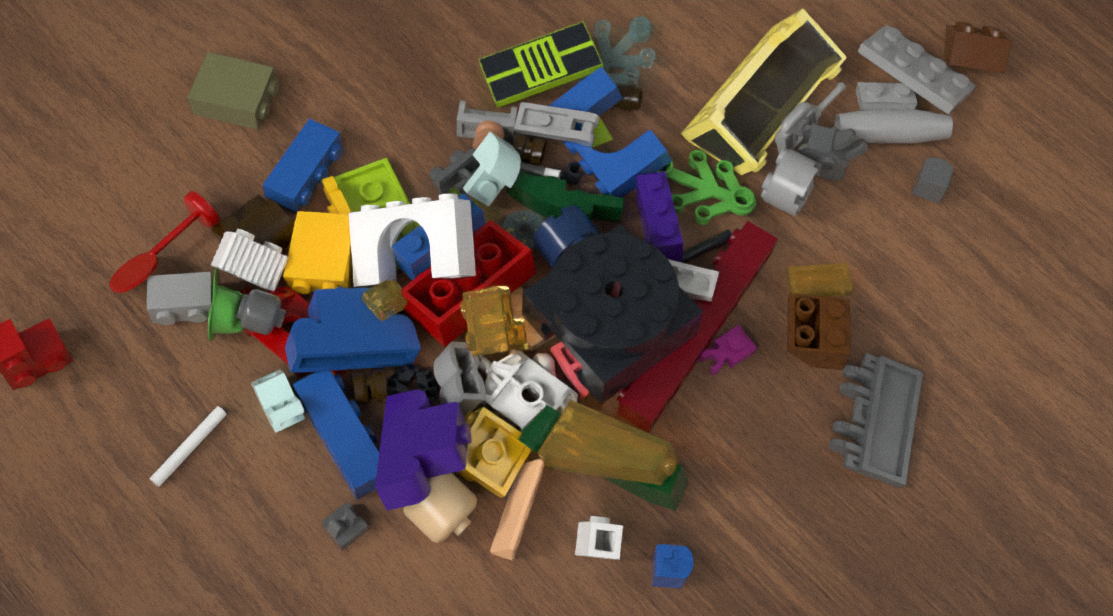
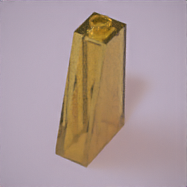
[538,400,677,485]

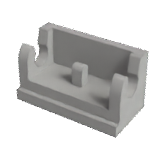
[457,100,518,143]

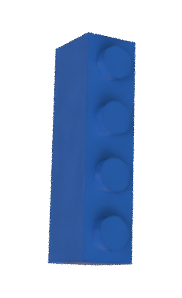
[293,370,379,500]

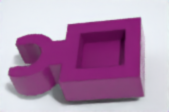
[699,325,757,375]

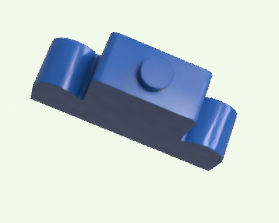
[285,287,421,373]

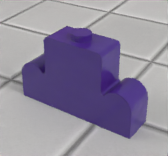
[375,390,472,510]

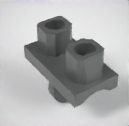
[429,148,480,195]

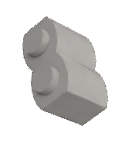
[434,342,485,416]

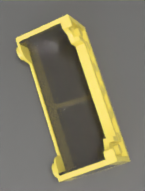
[681,8,847,175]

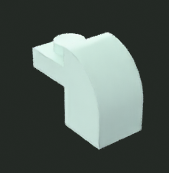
[463,132,521,207]
[251,369,305,433]

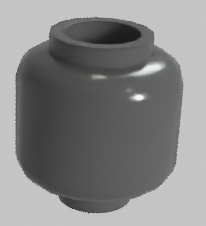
[236,289,286,335]

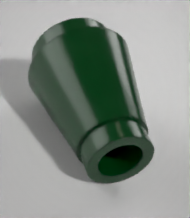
[518,404,562,454]

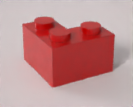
[0,318,73,390]

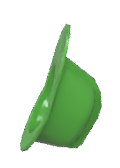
[208,268,244,341]

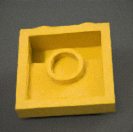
[456,407,531,498]

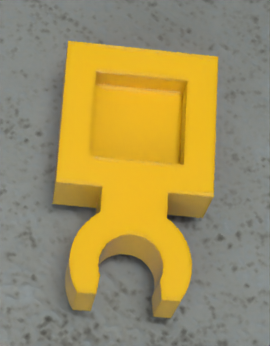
[322,176,352,214]

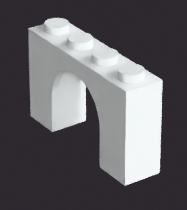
[349,194,476,287]

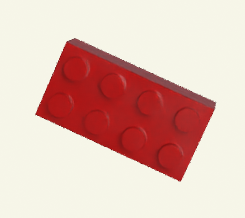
[398,219,536,347]

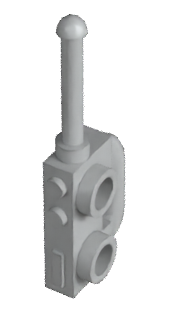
[775,82,846,153]

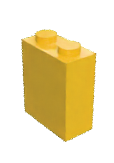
[283,211,353,294]

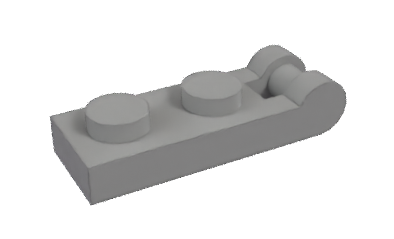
[514,102,600,146]

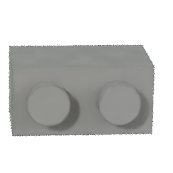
[147,272,213,325]

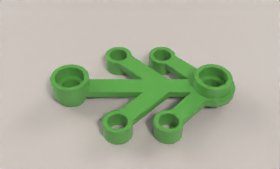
[656,149,756,225]

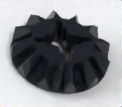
[387,364,438,404]

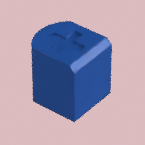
[652,544,693,589]

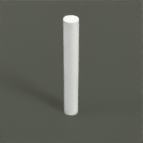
[149,406,227,487]

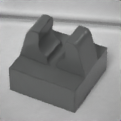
[321,502,369,551]

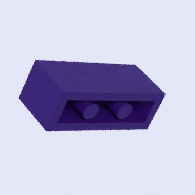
[635,172,683,263]

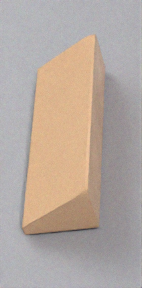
[490,459,544,560]

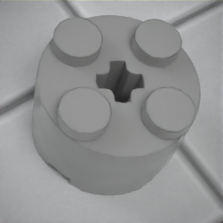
[760,148,823,217]

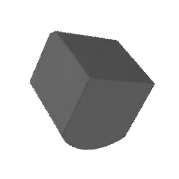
[911,158,953,204]

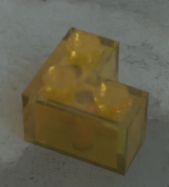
[461,286,528,357]

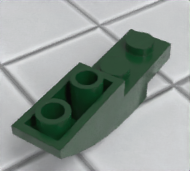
[506,172,624,223]

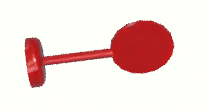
[109,191,220,293]

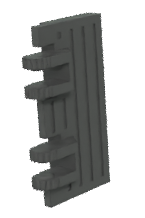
[829,353,923,488]

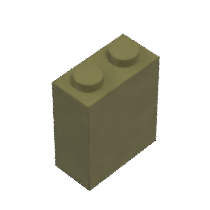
[187,52,279,130]

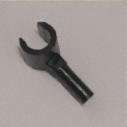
[560,162,583,185]

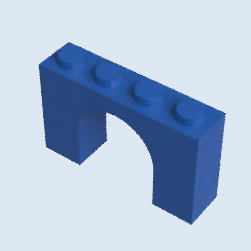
[549,67,672,198]

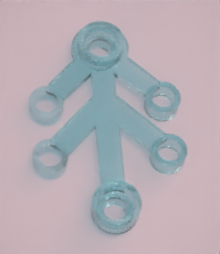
[577,17,656,85]

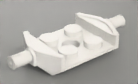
[477,351,590,446]

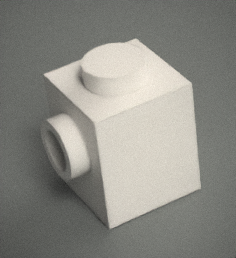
[575,516,623,560]

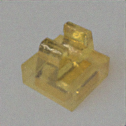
[361,279,407,321]

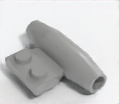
[835,82,953,144]

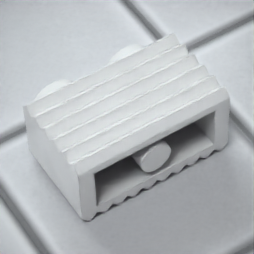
[211,229,289,291]

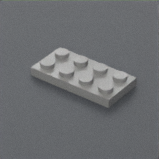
[857,25,976,115]

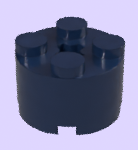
[533,205,602,269]

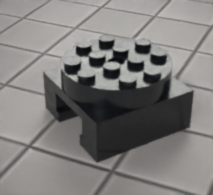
[522,224,703,405]

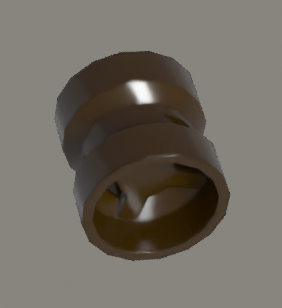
[513,133,546,166]
[352,369,388,405]

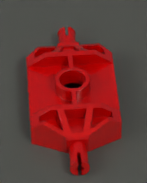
[240,285,348,378]

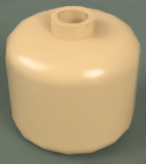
[403,473,477,543]

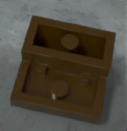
[211,195,294,249]

